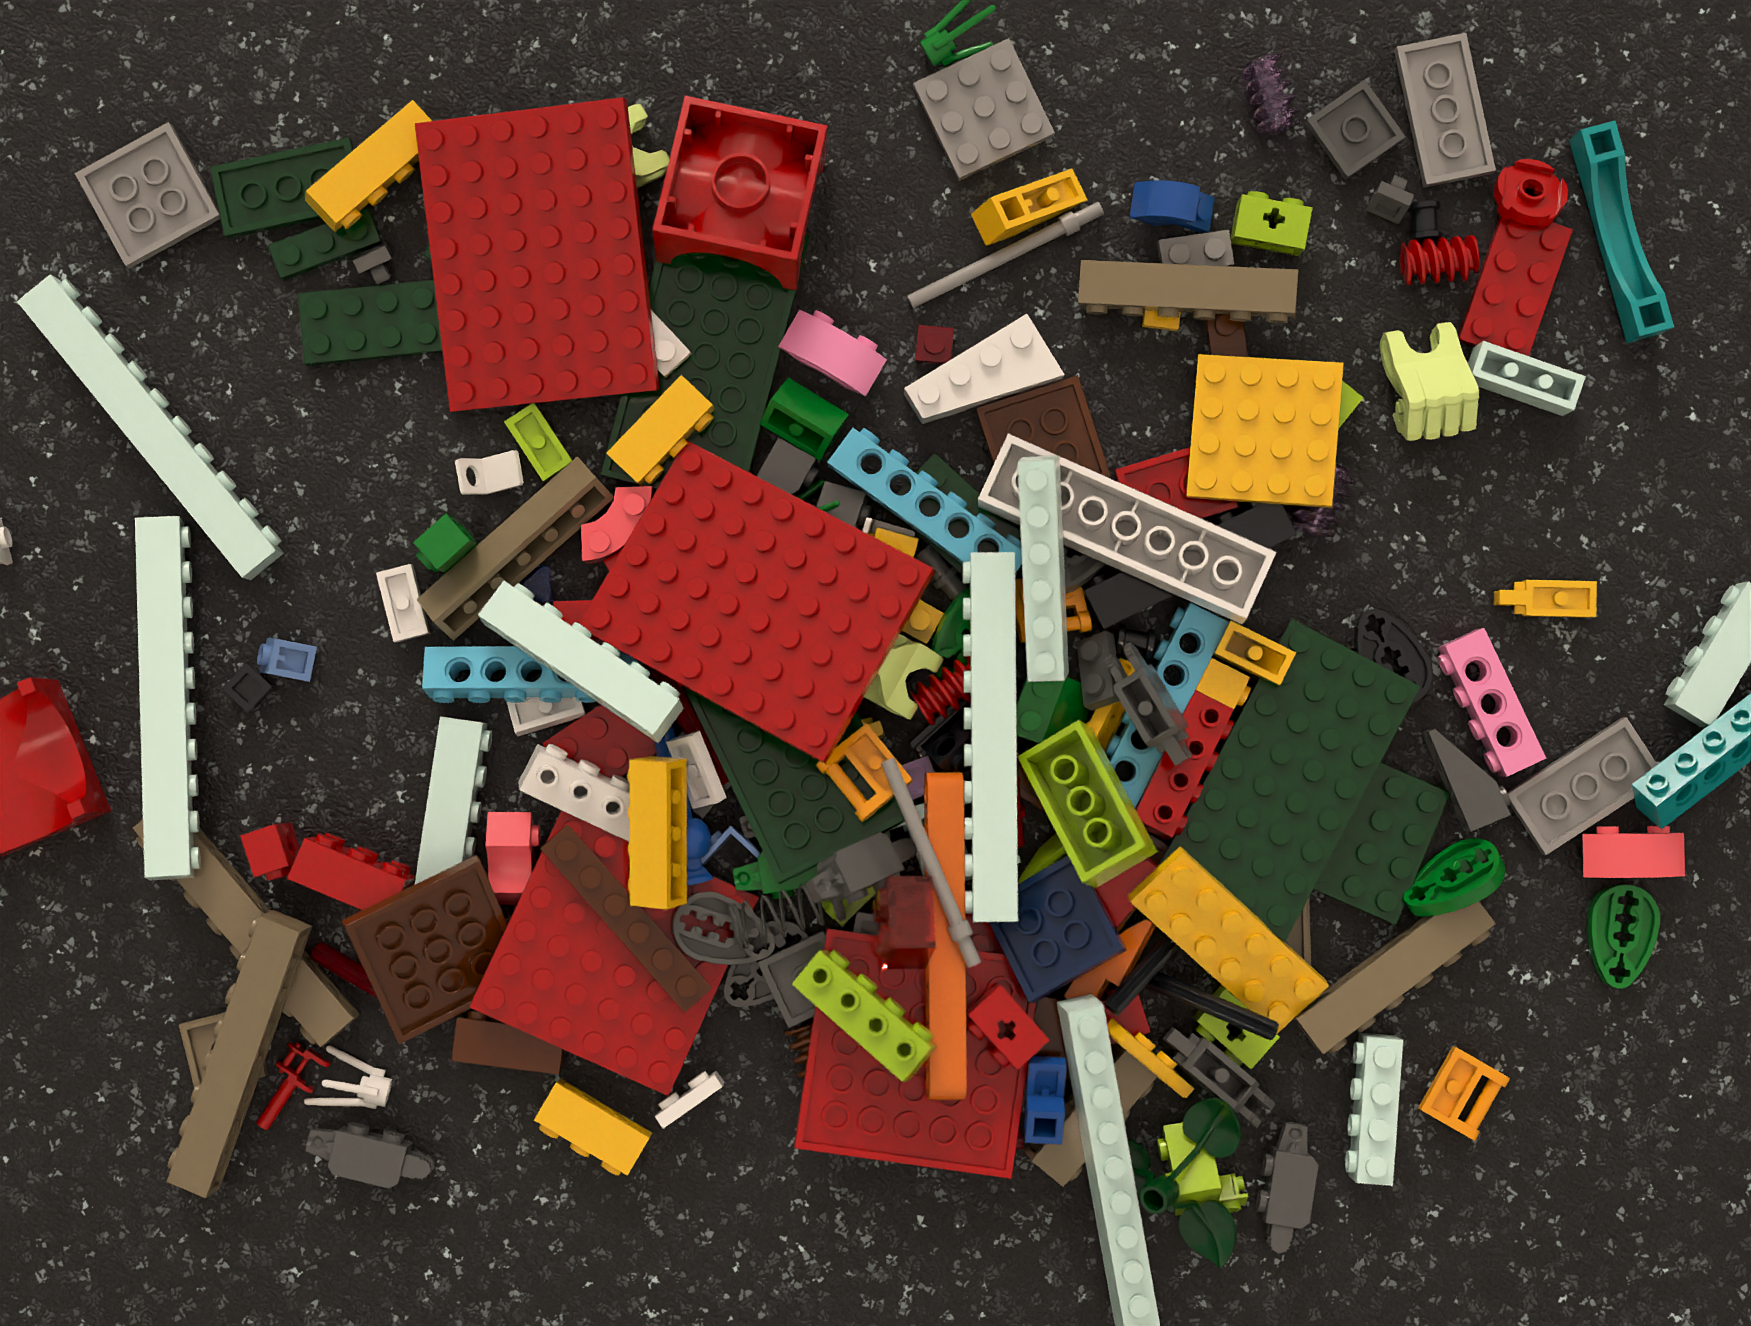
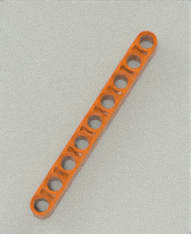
[924,772,967,1100]

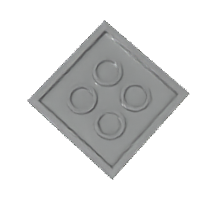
[913,38,1055,181]
[75,122,221,269]

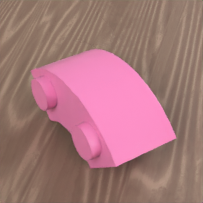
[778,310,887,396]

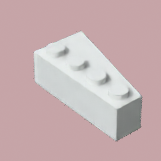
[904,314,1064,424]

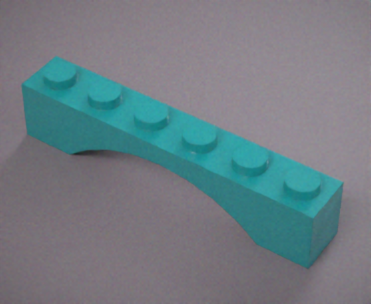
[1569,120,1674,343]

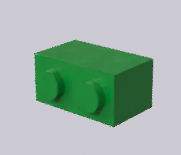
[759,377,849,461]
[413,514,479,573]

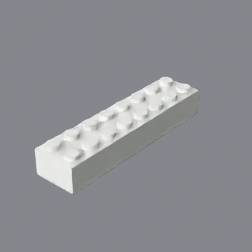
[978,434,1276,624]

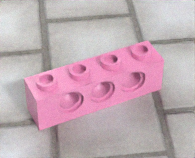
[1437,628,1546,777]

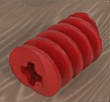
[1400,235,1479,286]
[909,656,971,726]

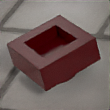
[915,325,954,365]

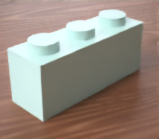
[1468,341,1586,416]

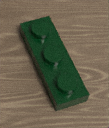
[268,208,383,281]

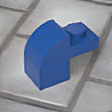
[1130,180,1215,233]
[1024,1056,1066,1145]

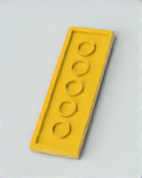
[1128,846,1329,1034]

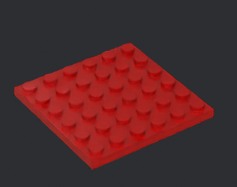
[469,810,759,1096]
[794,928,1036,1179]

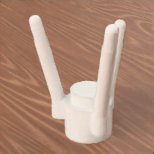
[304,1046,392,1109]

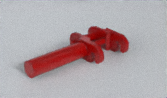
[256,1042,331,1130]

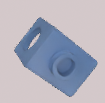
[701,826,762,865]

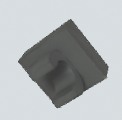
[1366,175,1414,224]
[352,242,393,284]

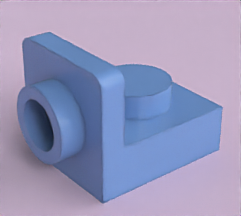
[257,638,317,682]

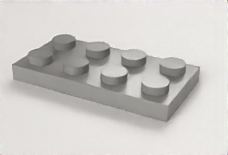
[1394,33,1496,188]
[1507,717,1658,855]

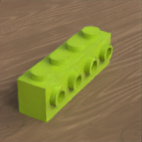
[792,949,938,1082]

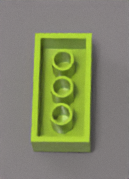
[1017,720,1158,888]

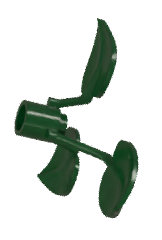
[1127,1098,1241,1268]

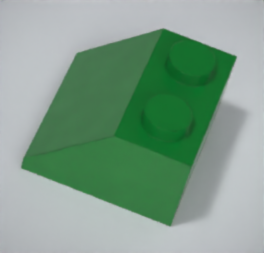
[1016,673,1089,744]

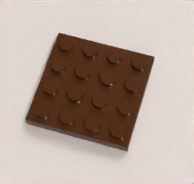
[341,855,507,1045]

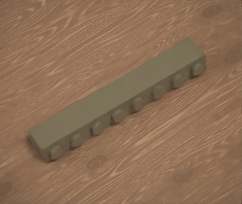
[133,819,360,1047]
[167,910,312,1198]

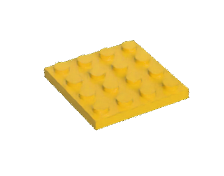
[1186,354,1343,508]

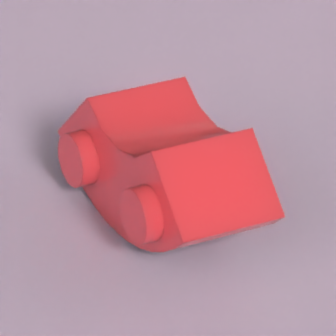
[581,486,655,564]
[485,812,541,905]
[1582,826,1685,878]

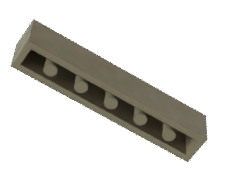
[1078,260,1298,323]
[417,456,614,641]
[1294,901,1496,1054]

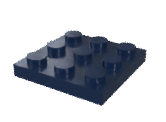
[989,856,1127,1003]

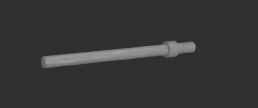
[907,202,1104,308]
[881,758,981,968]

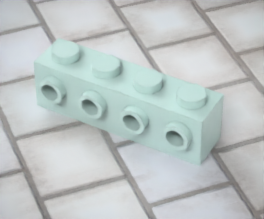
[1345,1033,1403,1186]

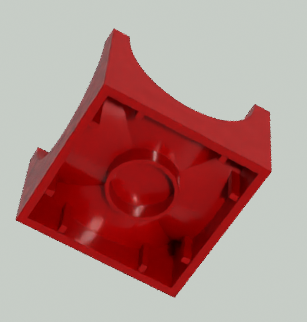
[653,96,827,291]
[0,677,111,857]

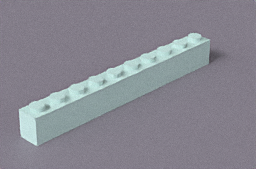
[17,274,284,580]
[135,516,201,880]
[963,552,1018,922]
[1057,994,1160,1326]

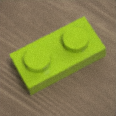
[504,403,573,483]

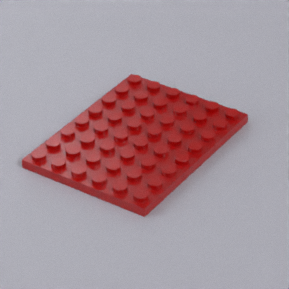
[415,97,660,412]
[579,440,935,764]

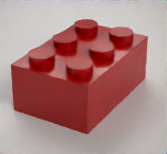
[287,832,416,910]

